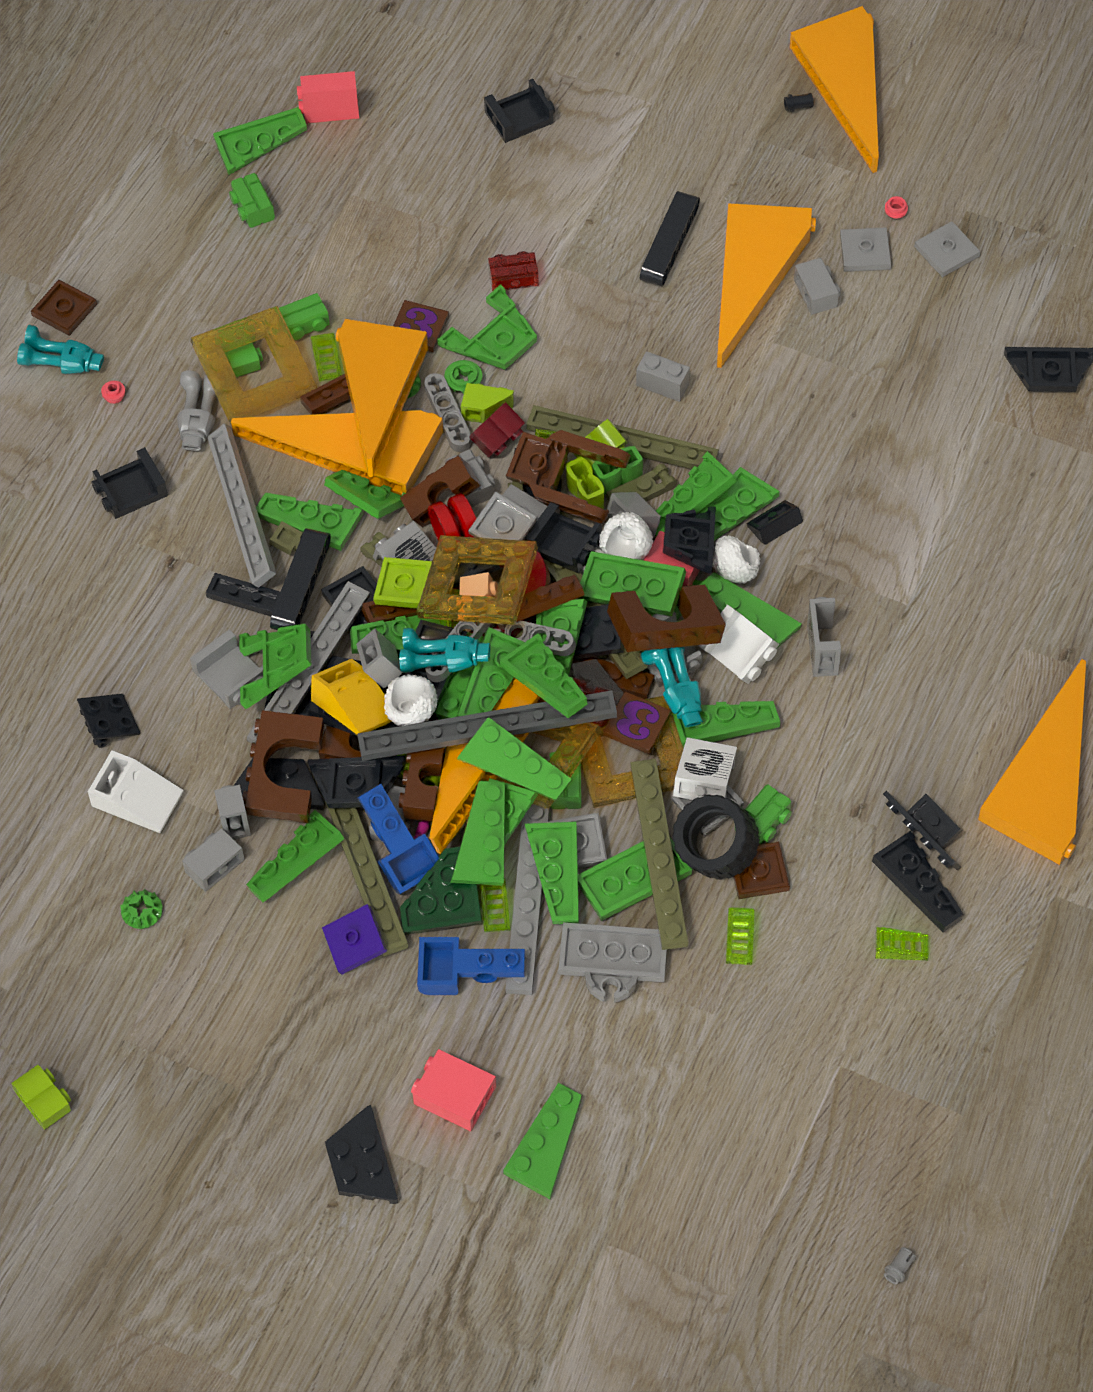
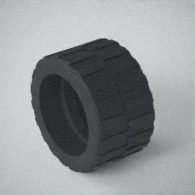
[672,794,760,880]

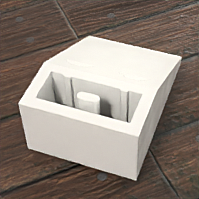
[88,751,184,833]

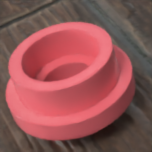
[885,196,908,219]
[101,381,126,404]

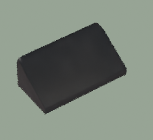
[746,500,803,545]

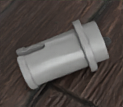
[884,1247,916,1284]

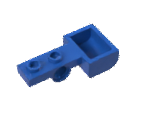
[357,784,439,894]
[417,937,525,995]

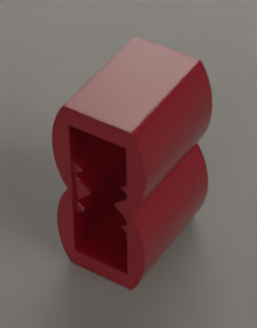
[469,402,525,458]

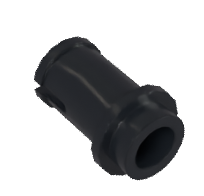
[784,93,814,112]

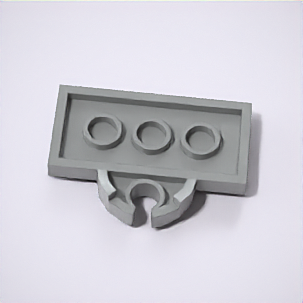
[558,922,667,1003]

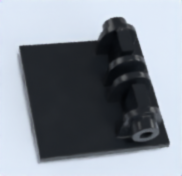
[77,693,140,748]

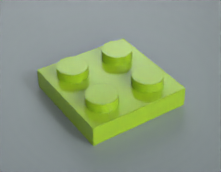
[373,557,434,609]

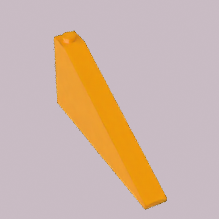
[790,6,879,173]
[717,203,816,368]
[336,319,428,477]
[231,410,443,496]
[978,659,1086,865]
[429,678,546,854]

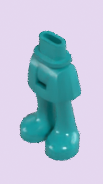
[17,324,104,374]
[399,628,491,673]
[640,647,703,728]

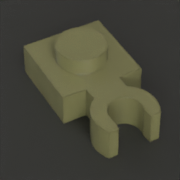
[269,521,303,555]

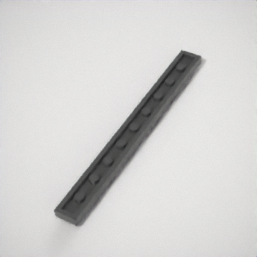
[358,691,617,761]

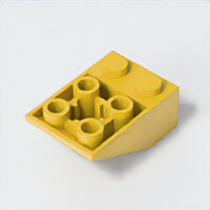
[311,659,392,735]

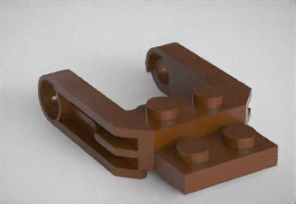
[506,430,631,524]

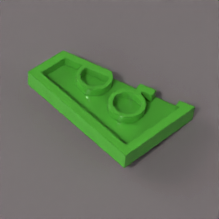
[324,470,406,519]

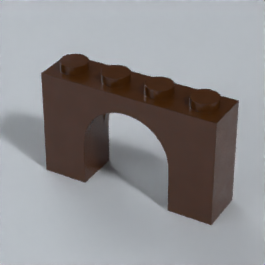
[607,584,726,652]
[242,710,324,823]

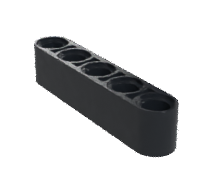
[640,191,700,287]
[270,528,331,630]

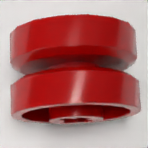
[428,493,481,556]

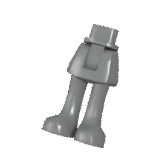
[177,370,225,451]

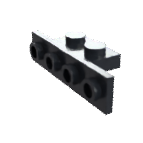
[883,791,962,871]

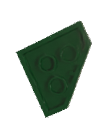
[400,846,482,935]

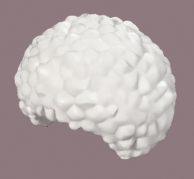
[599,512,653,560]
[713,535,761,584]
[384,675,438,726]

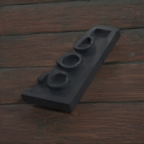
[872,830,964,933]

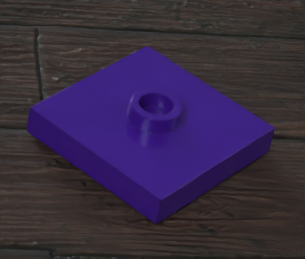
[322,904,387,975]

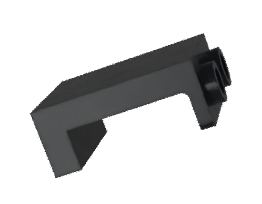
[484,79,555,143]
[91,447,168,519]
[525,502,602,574]

